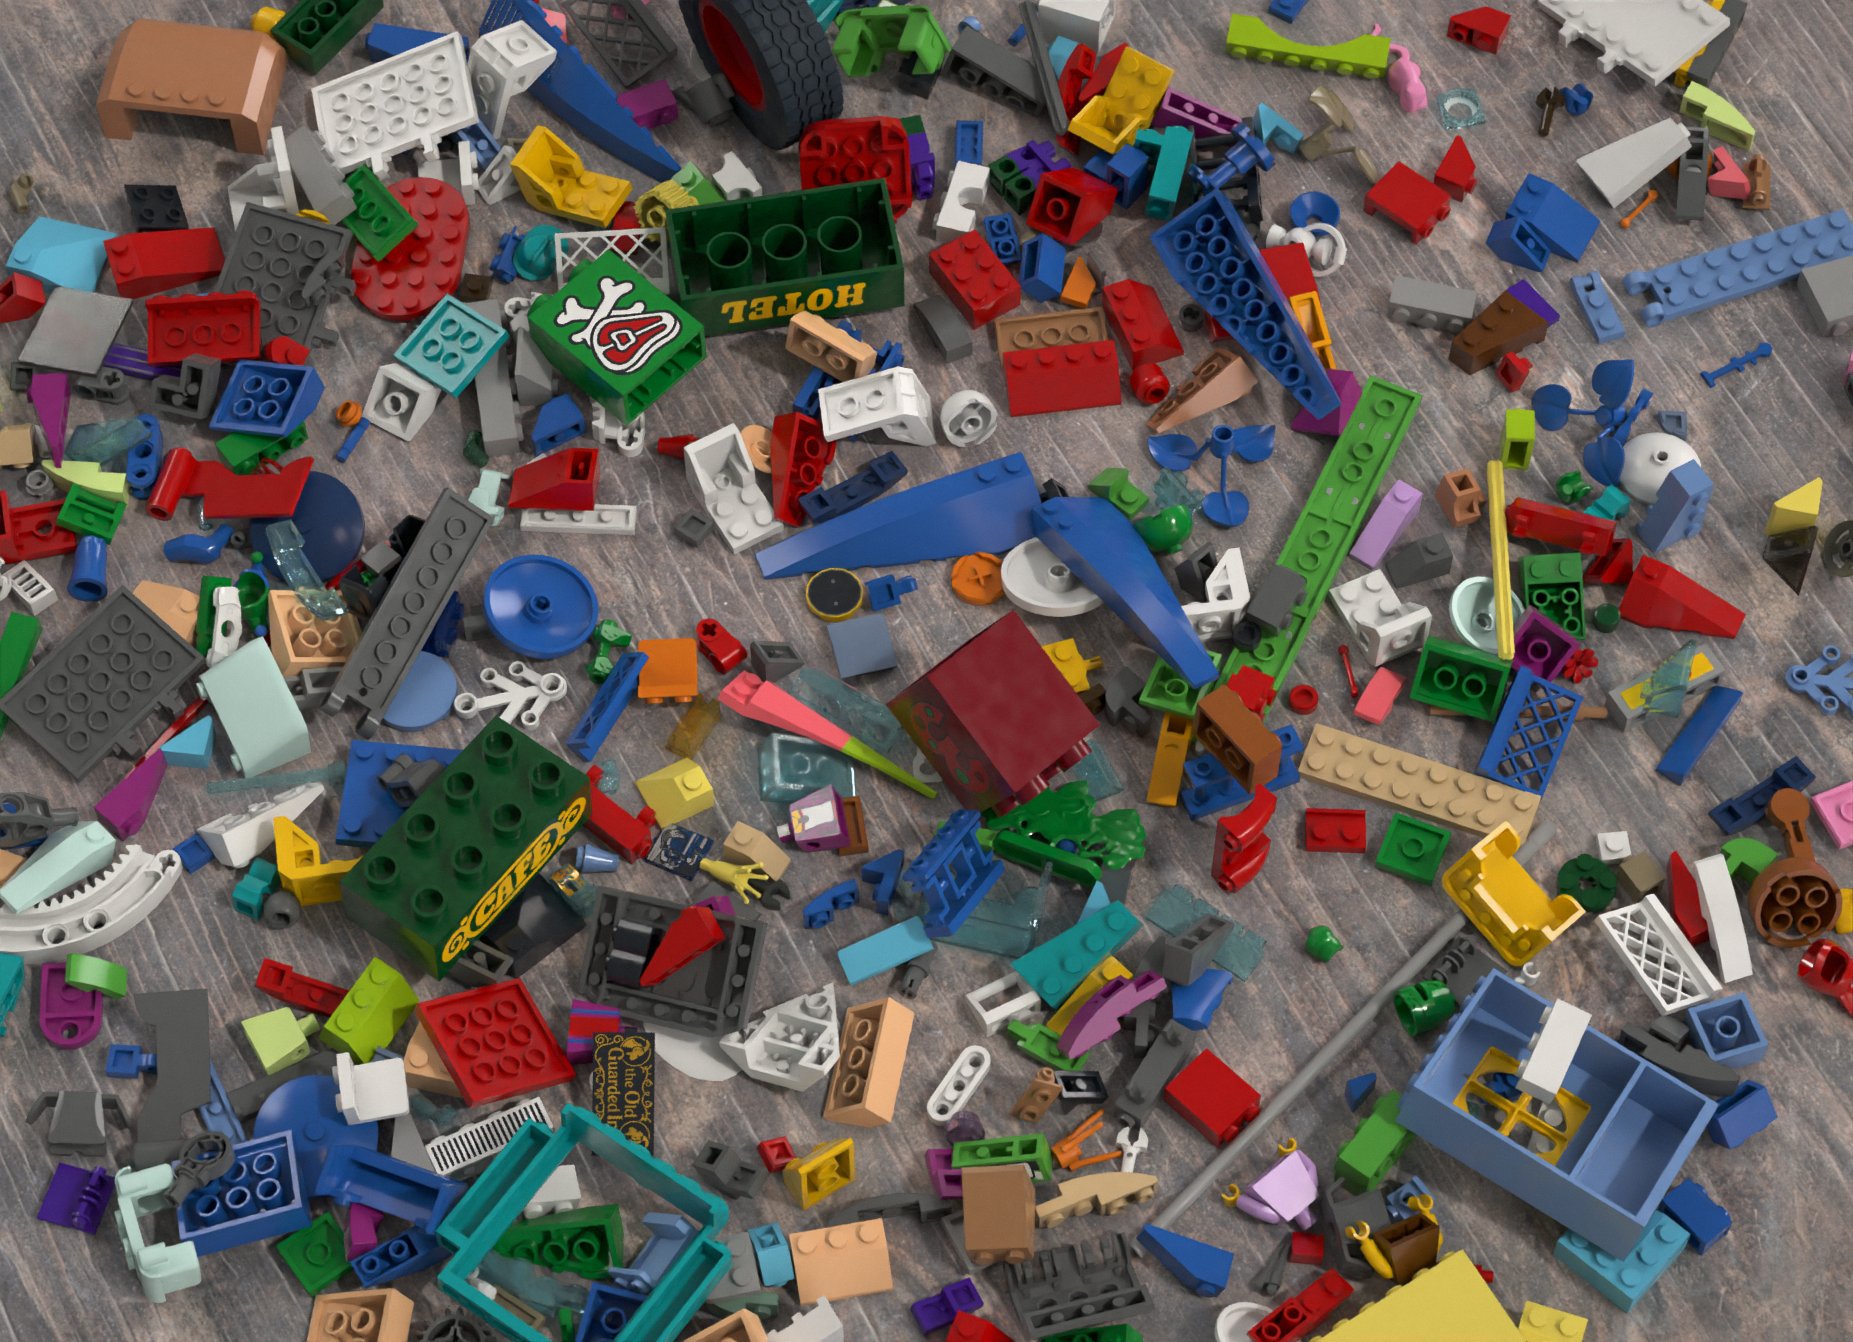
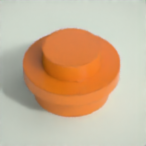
[336,400,362,427]

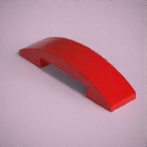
[1055,43,1097,155]
[255,958,353,1018]

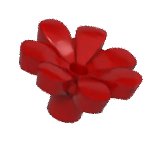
[1562,648,1598,684]

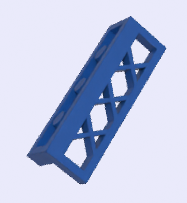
[565,652,649,762]

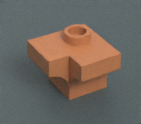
[1435,468,1487,528]

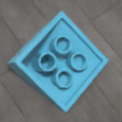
[6,216,118,302]

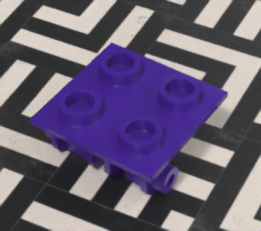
[37,1162,115,1235]

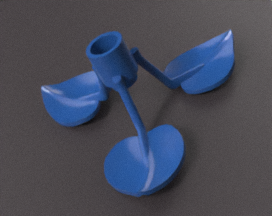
[1531,359,1634,487]
[1147,425,1276,527]

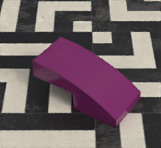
[924,1149,963,1200]

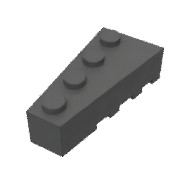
[940,26,1058,118]

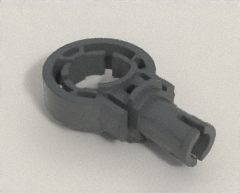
[163,1131,235,1208]

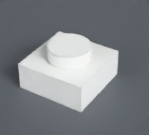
[1596,831,1631,865]

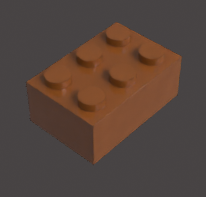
[1192,684,1283,795]

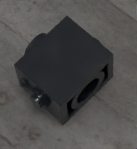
[898,51,945,100]

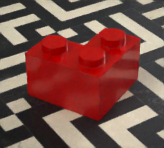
[1226,665,1277,723]

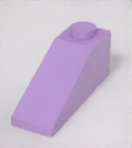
[1349,479,1423,570]

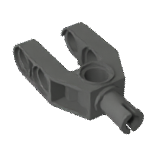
[0,792,79,847]

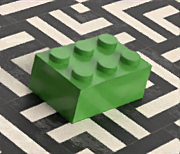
[1333,1089,1417,1196]

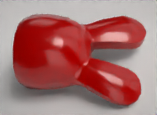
[1797,939,1853,1018]

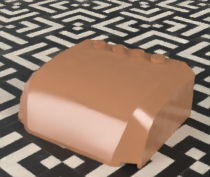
[96,18,289,155]

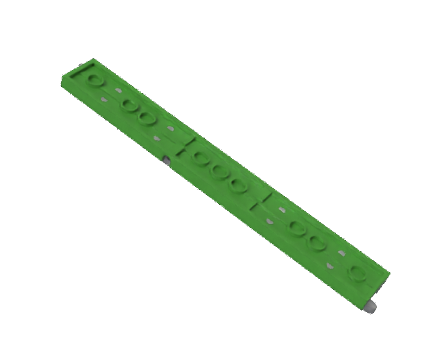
[1191,375,1422,756]

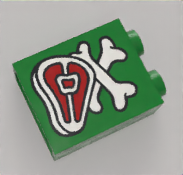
[527,249,707,426]

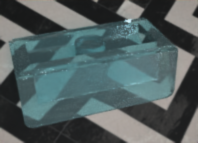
[1074,738,1125,802]

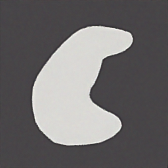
[643,1022,743,1081]

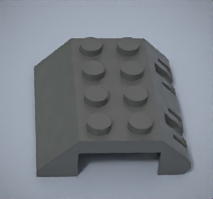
[1002,1232,1154,1342]

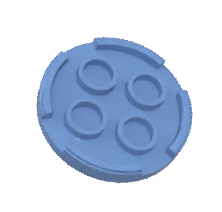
[382,651,458,732]

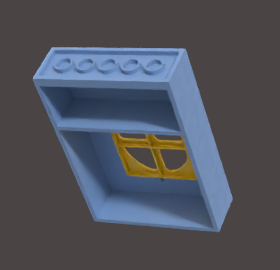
[1395,968,1719,1262]

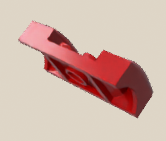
[1211,783,1277,894]

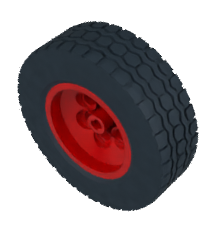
[678,0,844,150]

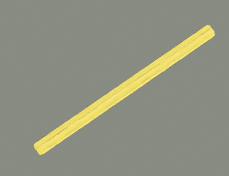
[1487,460,1515,660]

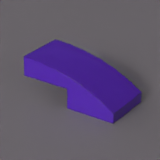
[910,1278,984,1336]

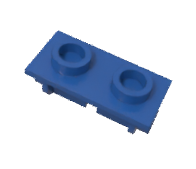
[488,226,525,285]

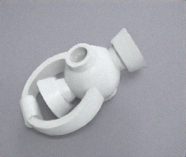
[1266,223,1347,277]

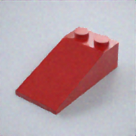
[103,227,225,303]

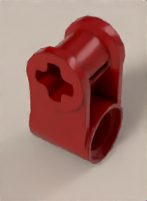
[696,618,748,675]

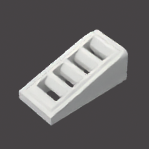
[2,560,58,616]

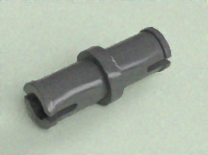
[898,942,938,999]

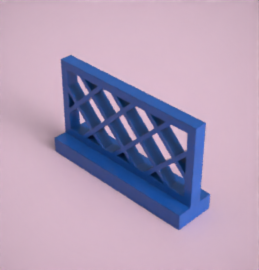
[1473,665,1583,801]

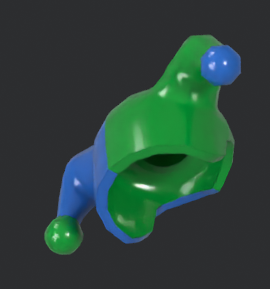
[232,551,271,637]

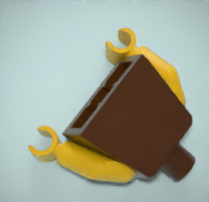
[1345,1194,1443,1287]

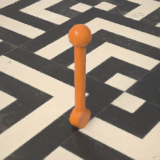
[1620,190,1659,228]

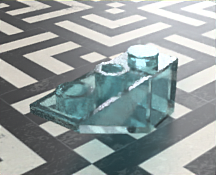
[64,417,153,467]

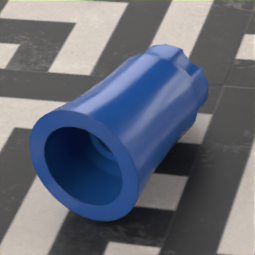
[67,535,108,602]

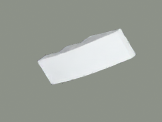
[1693,854,1753,983]

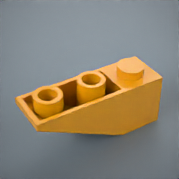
[1146,712,1194,808]

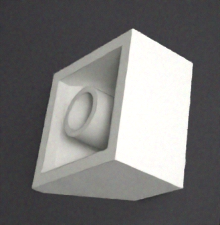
[362,363,441,441]

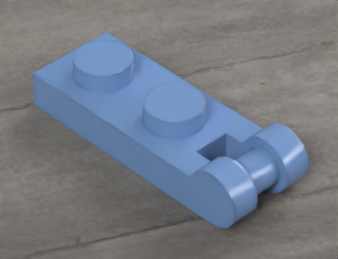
[1569,270,1625,345]

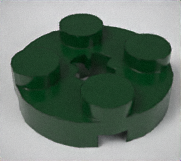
[1556,854,1617,914]

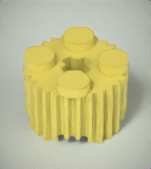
[633,180,699,242]

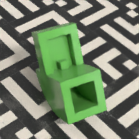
[1719,838,1778,884]

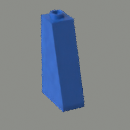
[365,23,470,64]

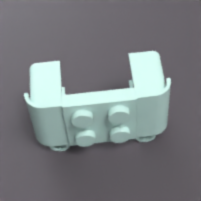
[114,1164,202,1303]

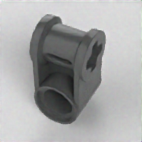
[72,362,130,405]

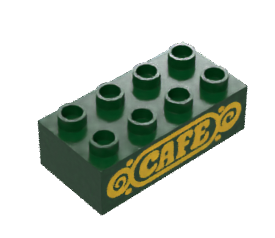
[340,715,593,982]

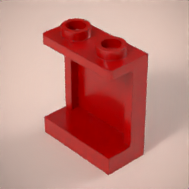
[1363,161,1451,245]

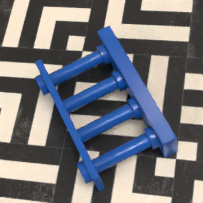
[1180,724,1304,821]

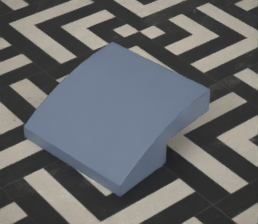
[826,613,898,680]

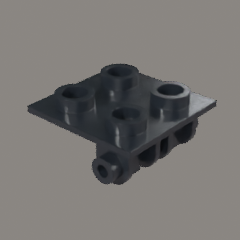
[124,184,189,233]

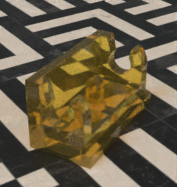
[666,693,721,760]

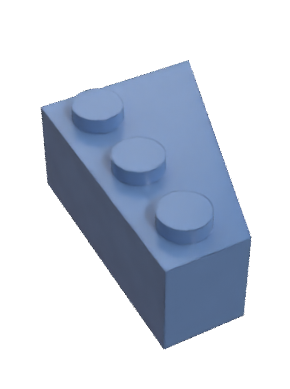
[1634,459,1714,554]

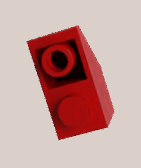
[1447,6,1511,55]

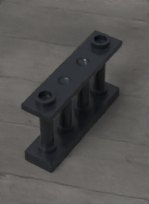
[1188,116,1263,222]

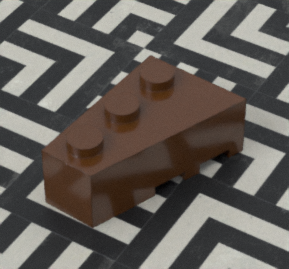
[1448,290,1549,375]

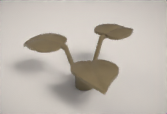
[1300,86,1380,187]

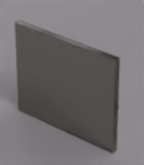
[18,285,134,378]

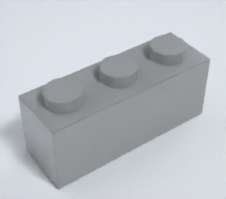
[1387,275,1477,333]

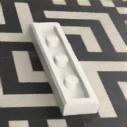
[520,504,637,535]

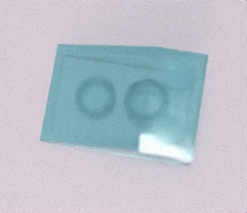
[757,733,855,805]

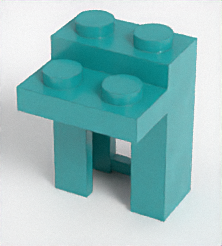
[1133,126,1194,222]

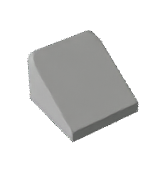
[361,542,402,576]

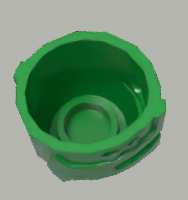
[1393,981,1456,1037]

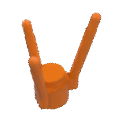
[1050,1109,1122,1172]

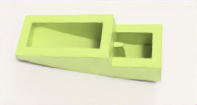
[1679,81,1756,151]
[42,460,130,508]

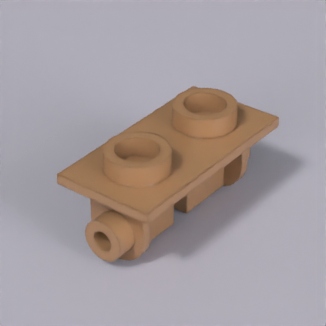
[1742,154,1770,210]
[1009,1067,1063,1123]

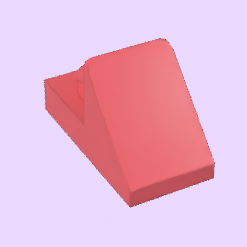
[1707,146,1751,200]

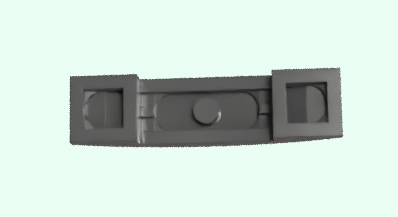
[827,1193,952,1227]

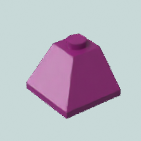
[1290,369,1363,436]

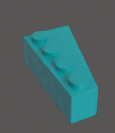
[1011,900,1144,1010]

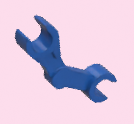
[1613,388,1654,446]

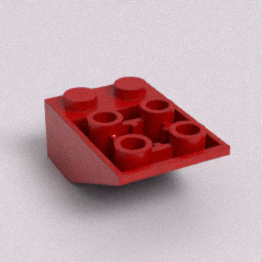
[508,448,600,511]

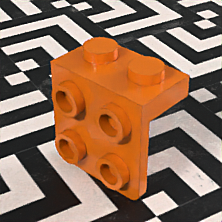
[638,638,699,704]

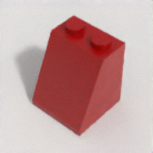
[1026,167,1118,245]

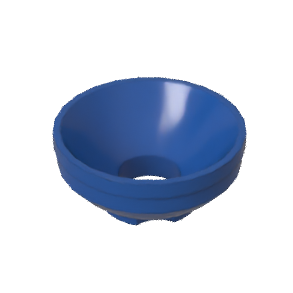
[1290,192,1340,237]

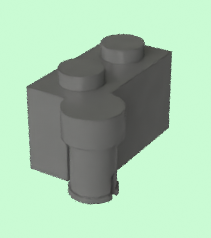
[376,753,445,808]

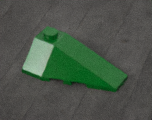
[493,1204,624,1279]

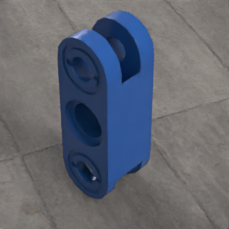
[126,414,163,501]

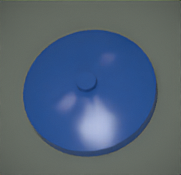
[482,554,598,659]
[253,1075,379,1199]

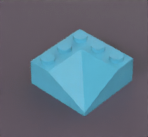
[1553,1210,1690,1314]

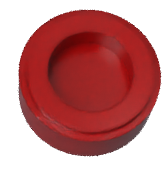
[1289,685,1319,715]

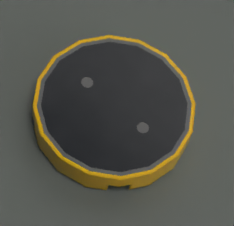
[806,568,863,622]

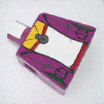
[777,785,851,853]

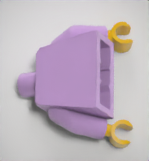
[1221,1138,1319,1231]

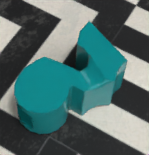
[1583,484,1631,521]
[231,858,280,921]

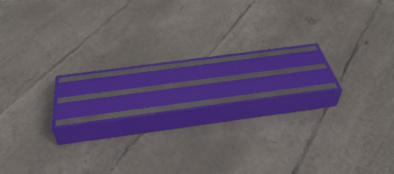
[103,342,182,381]

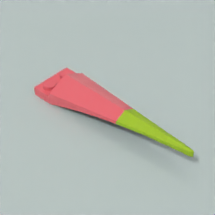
[718,670,937,799]

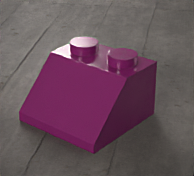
[1511,605,1580,689]

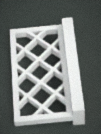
[555,227,670,294]
[1594,894,1723,1016]

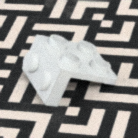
[418,141,479,205]
[332,1052,410,1125]

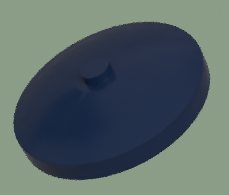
[250,471,365,586]

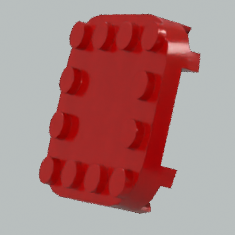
[798,116,913,223]

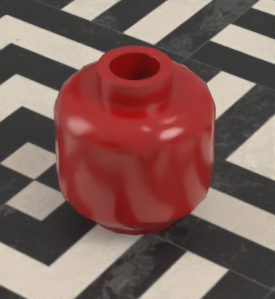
[1129,363,1170,405]

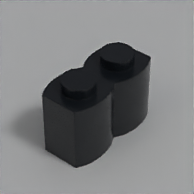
[605,919,662,988]

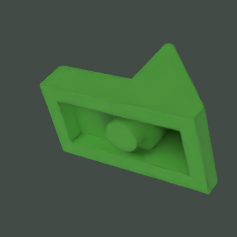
[1088,468,1149,521]

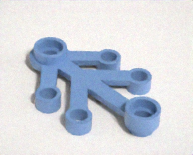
[1785,645,1853,717]

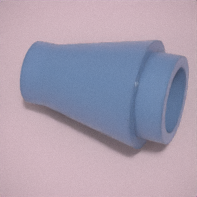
[575,844,619,873]

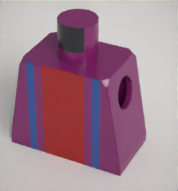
[566,999,639,1065]

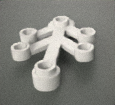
[454,661,567,731]

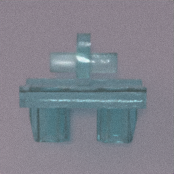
[1152,467,1205,518]

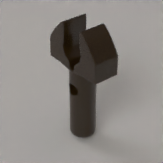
[1536,87,1565,137]

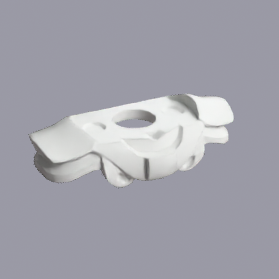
[206,587,242,668]

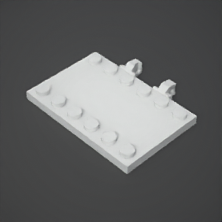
[1538,0,1730,87]
[311,31,479,181]

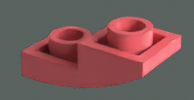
[1353,667,1407,725]

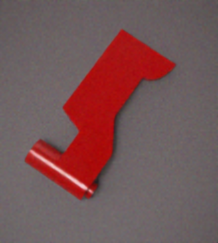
[145,447,314,521]

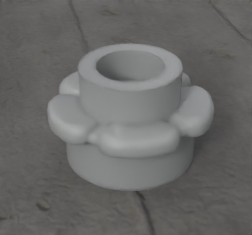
[25,470,53,496]

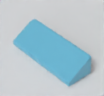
[837,916,934,986]

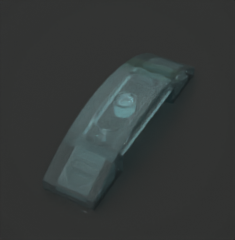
[266,519,348,621]

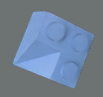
[1684,992,1768,1069]

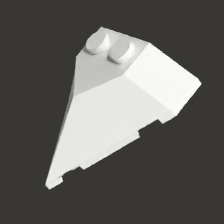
[719,982,840,1092]

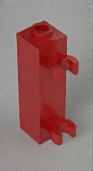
[1504,497,1617,556]
[583,765,657,864]

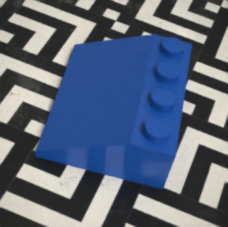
[171,1130,312,1257]

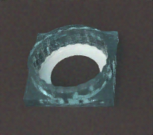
[1436,88,1486,130]

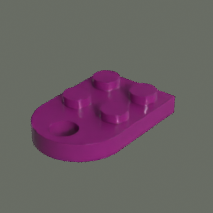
[39,962,104,1050]

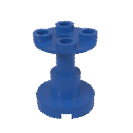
[1186,122,1276,197]

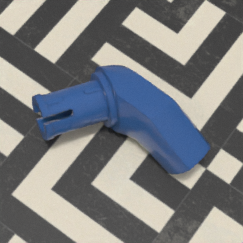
[163,523,234,564]

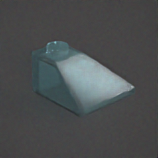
[1640,639,1697,718]

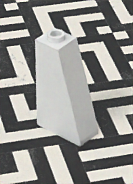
[1576,118,1692,208]

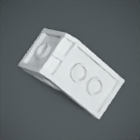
[467,20,557,140]
[227,126,299,233]
[818,366,937,446]
[684,423,784,555]
[1181,548,1250,642]
[1328,569,1432,667]

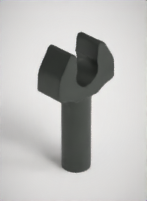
[747,872,790,911]

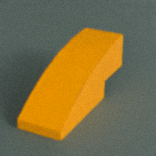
[1289,291,1337,371]

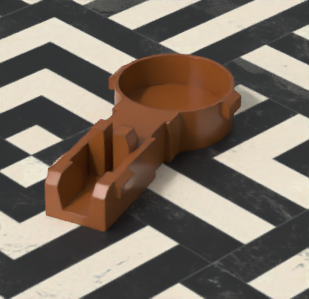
[1764,788,1816,862]

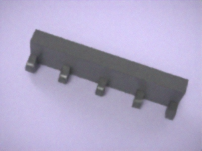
[227,1048,340,1124]

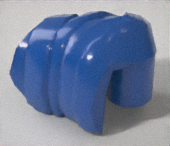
[1560,83,1593,116]

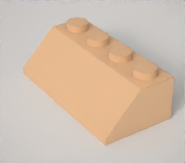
[823,997,914,1128]

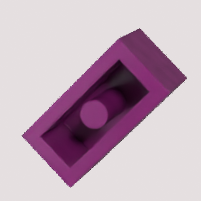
[616,79,679,129]

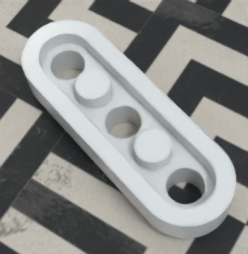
[927,1045,991,1126]

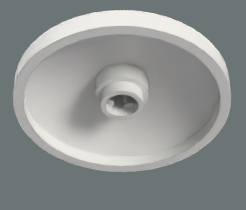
[1001,537,1104,617]

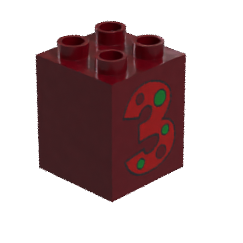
[886,610,1100,818]

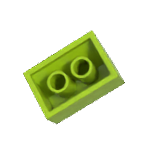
[318,957,420,1065]

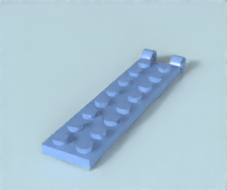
[1622,209,1853,327]

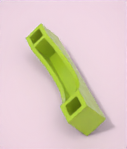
[1226,13,1391,79]

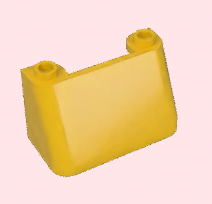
[1441,821,1586,966]

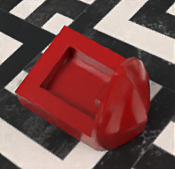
[264,336,310,366]

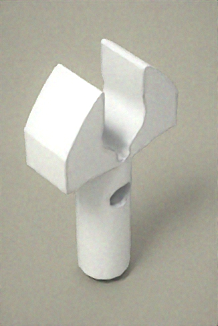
[1116,1126,1148,1173]

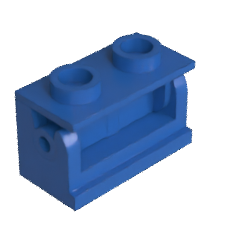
[1658,1177,1733,1256]

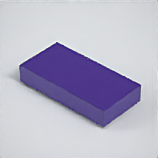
[1506,279,1560,328]

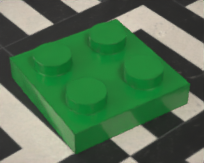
[1375,812,1451,887]
[276,1212,354,1298]

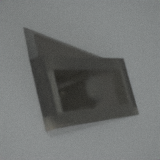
[1762,525,1818,596]

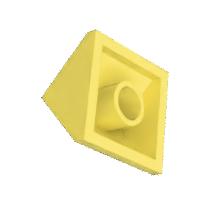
[1764,477,1823,545]

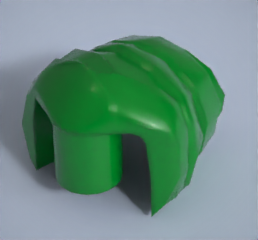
[1556,470,1593,504]
[1306,925,1344,963]

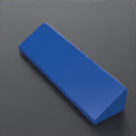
[1655,685,1743,786]

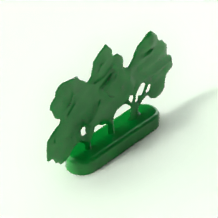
[980,780,1146,888]

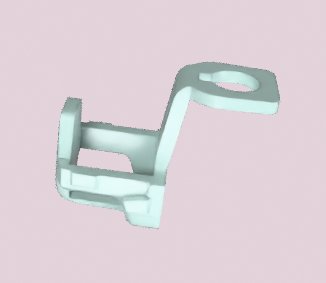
[467,469,511,526]

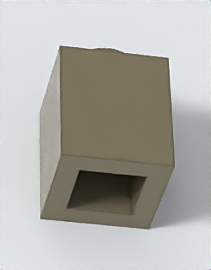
[1616,851,1665,904]

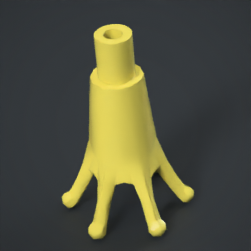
[700,858,769,904]

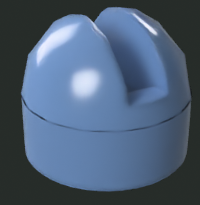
[958,16,981,34]

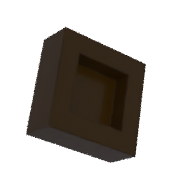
[459,273,493,303]
[1078,683,1106,716]

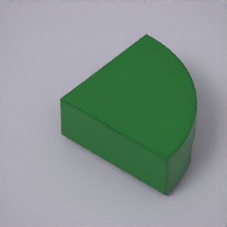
[558,1308,575,1342]

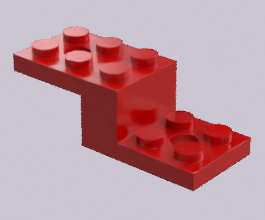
[0,490,77,565]

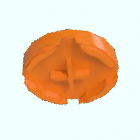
[951,552,1005,606]

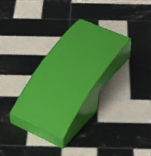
[65,953,127,1000]

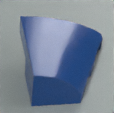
[1172,969,1233,1031]

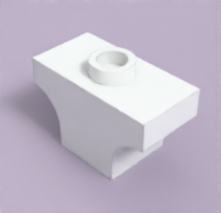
[712,151,762,201]

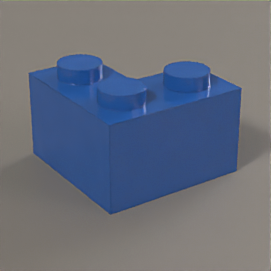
[1084,143,1149,210]

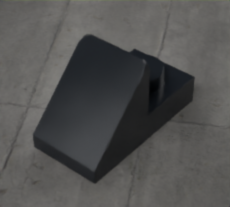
[1054,1071,1109,1115]

